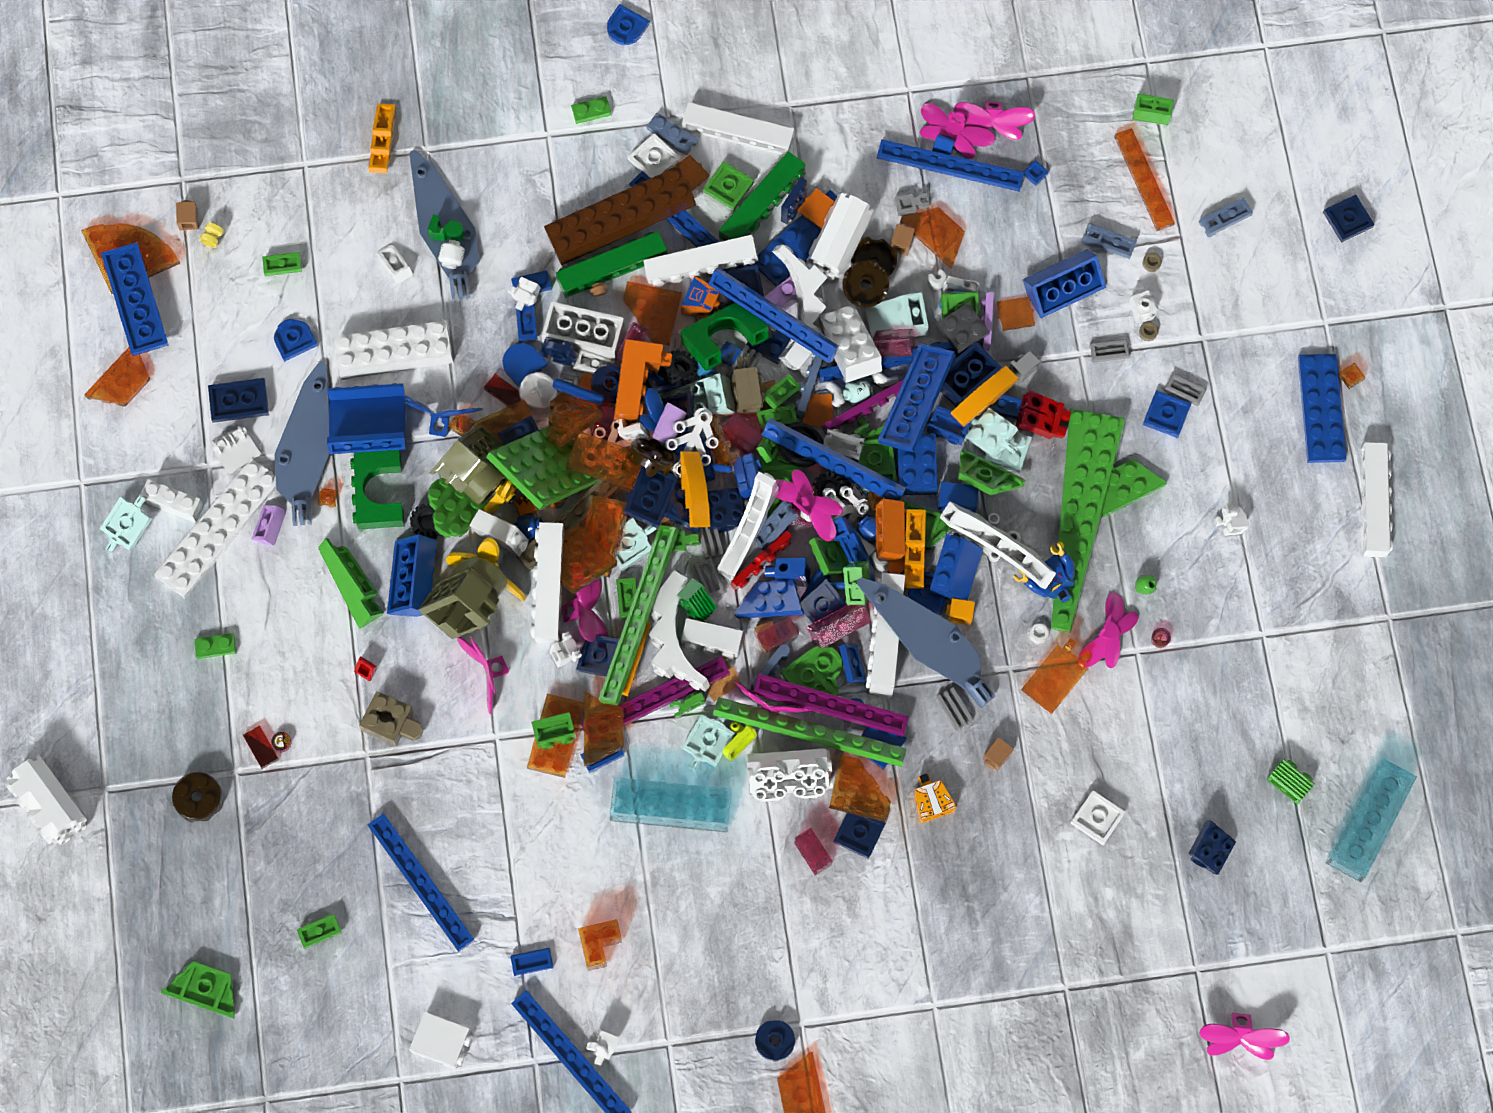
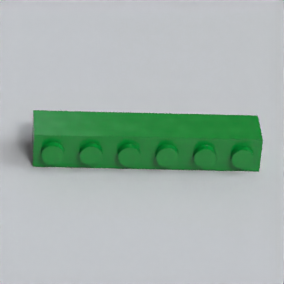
[719,151,806,241]
[556,231,667,298]

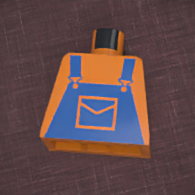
[681,276,728,318]

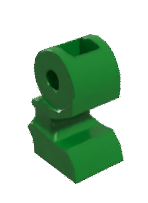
[427,214,464,242]

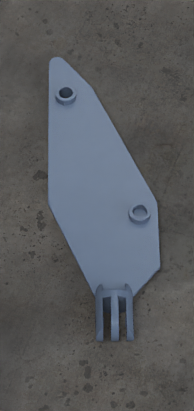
[409,150,480,300]
[274,362,329,526]
[857,578,995,708]

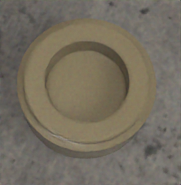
[1142,253,1162,272]
[1139,322,1158,342]

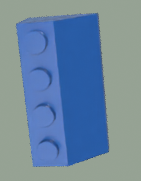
[1022,249,1106,318]
[387,534,437,617]

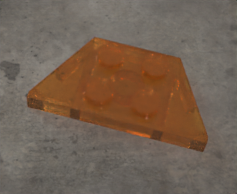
[900,207,965,269]
[84,347,151,407]
[584,692,624,767]
[777,1052,826,1113]

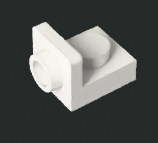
[618,418,649,443]

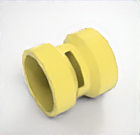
[199,222,224,248]

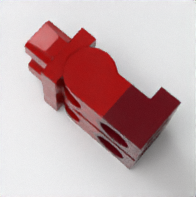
[1015,390,1071,439]

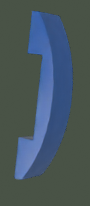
[833,516,876,582]

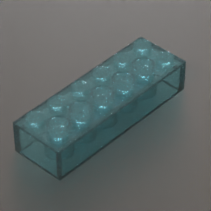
[1326,758,1417,882]
[609,777,732,833]

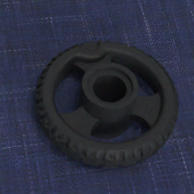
[777,422,824,468]

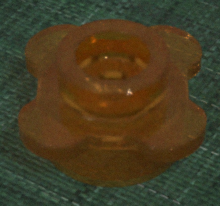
[317,488,338,508]

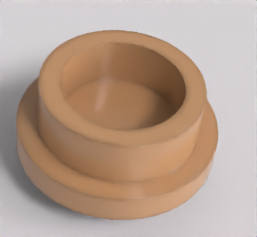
[589,282,608,297]

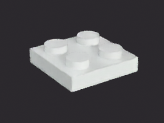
[628,133,680,178]
[1071,791,1126,846]

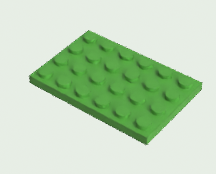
[486,423,606,510]

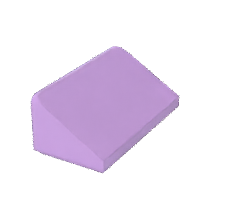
[652,403,686,447]
[252,505,286,546]

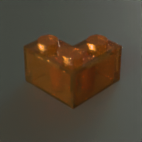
[578,919,622,971]

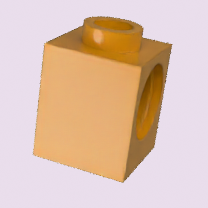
[945,598,975,626]

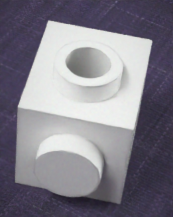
[1129,290,1157,323]

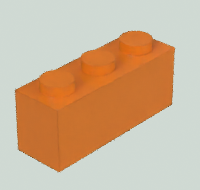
[876,499,907,562]

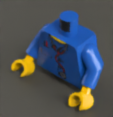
[1014,541,1075,603]

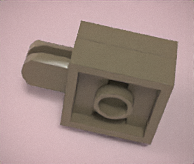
[731,355,765,417]
[359,691,423,747]

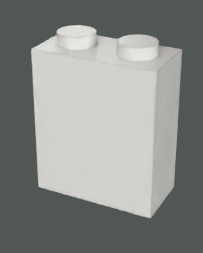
[469,509,529,557]
[409,1012,473,1069]

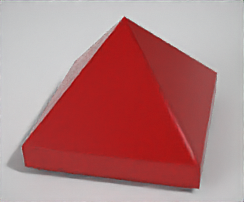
[354,656,377,682]

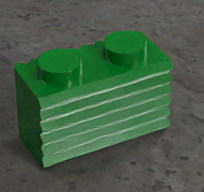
[677,578,717,622]

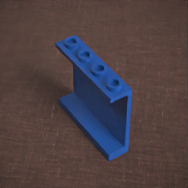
[327,383,406,454]

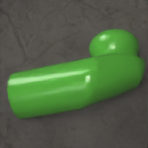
[851,417,870,437]

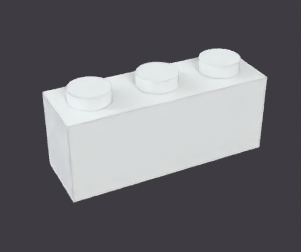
[141,479,204,523]
[681,618,743,659]

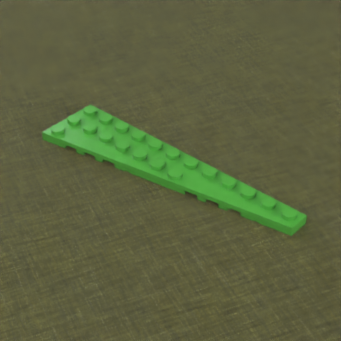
[1051,409,1126,633]

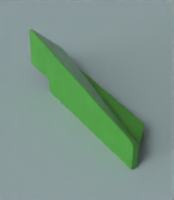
[318,538,384,628]

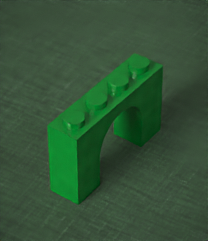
[680,302,769,371]
[350,450,404,530]

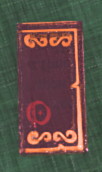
[756,617,799,653]

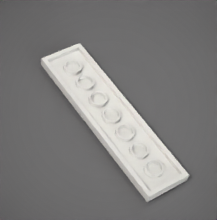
[154,458,276,599]

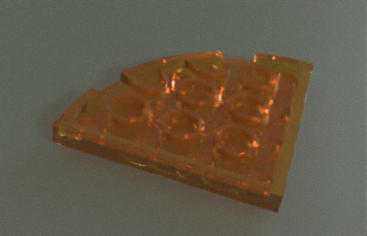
[81,223,180,294]

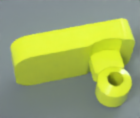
[722,721,757,761]

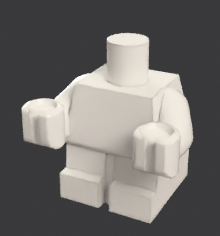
[508,277,541,311]
[1214,502,1249,535]
[549,631,584,668]
[585,1030,620,1066]

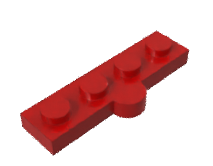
[730,531,792,591]

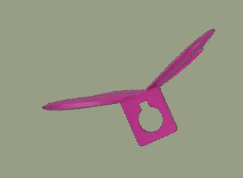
[954,101,1035,140]
[920,103,995,159]
[776,470,843,541]
[562,563,608,642]
[1078,592,1139,668]
[457,637,509,714]
[735,681,813,731]
[1199,1013,1290,1060]

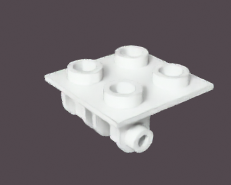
[209,425,262,475]

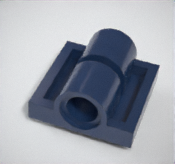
[707,488,745,532]
[1188,820,1236,875]

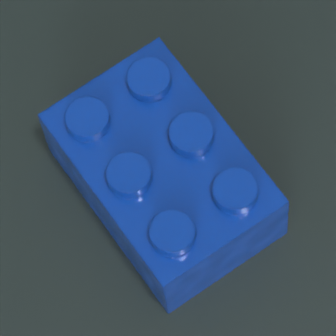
[896,434,937,495]

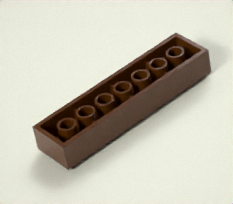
[544,166,696,266]

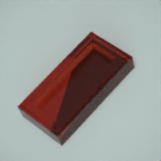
[483,374,522,411]
[243,726,279,769]

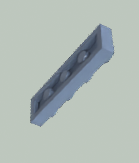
[794,353,824,419]

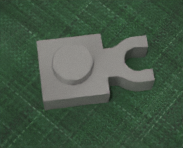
[895,193,929,216]

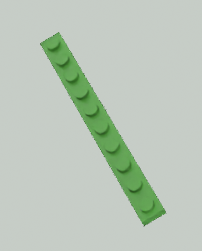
[598,525,679,705]
[713,697,907,767]

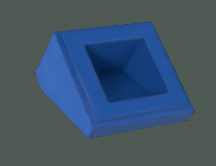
[932,135,955,155]

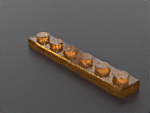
[1114,128,1175,231]

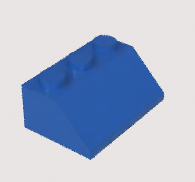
[930,533,983,601]

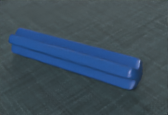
[552,378,605,406]

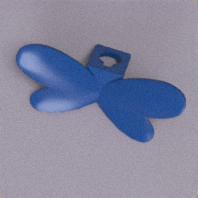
[640,388,711,457]
[403,395,483,437]

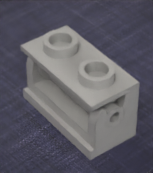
[823,429,864,463]

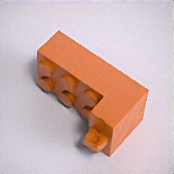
[613,339,672,424]

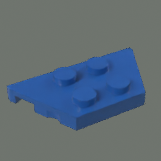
[734,579,804,619]

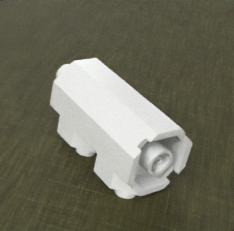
[807,193,874,280]
[747,749,833,801]
[5,755,87,845]

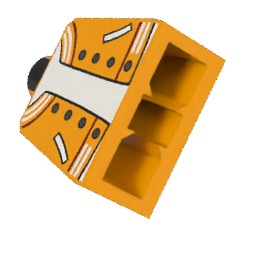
[914,774,956,824]

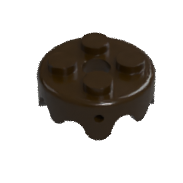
[851,237,897,285]
[842,261,889,308]
[625,439,675,477]
[172,772,223,823]

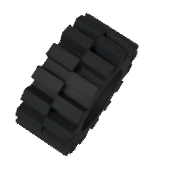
[661,349,698,386]
[812,472,849,503]
[410,503,441,539]

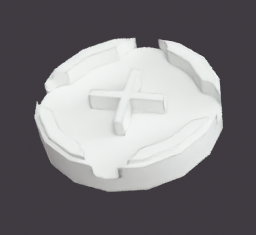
[519,372,557,410]

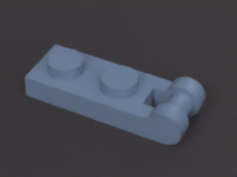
[646,113,698,155]
[1198,198,1253,237]
[1081,224,1137,259]
[756,501,798,550]
[751,644,790,691]

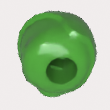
[1135,575,1157,595]

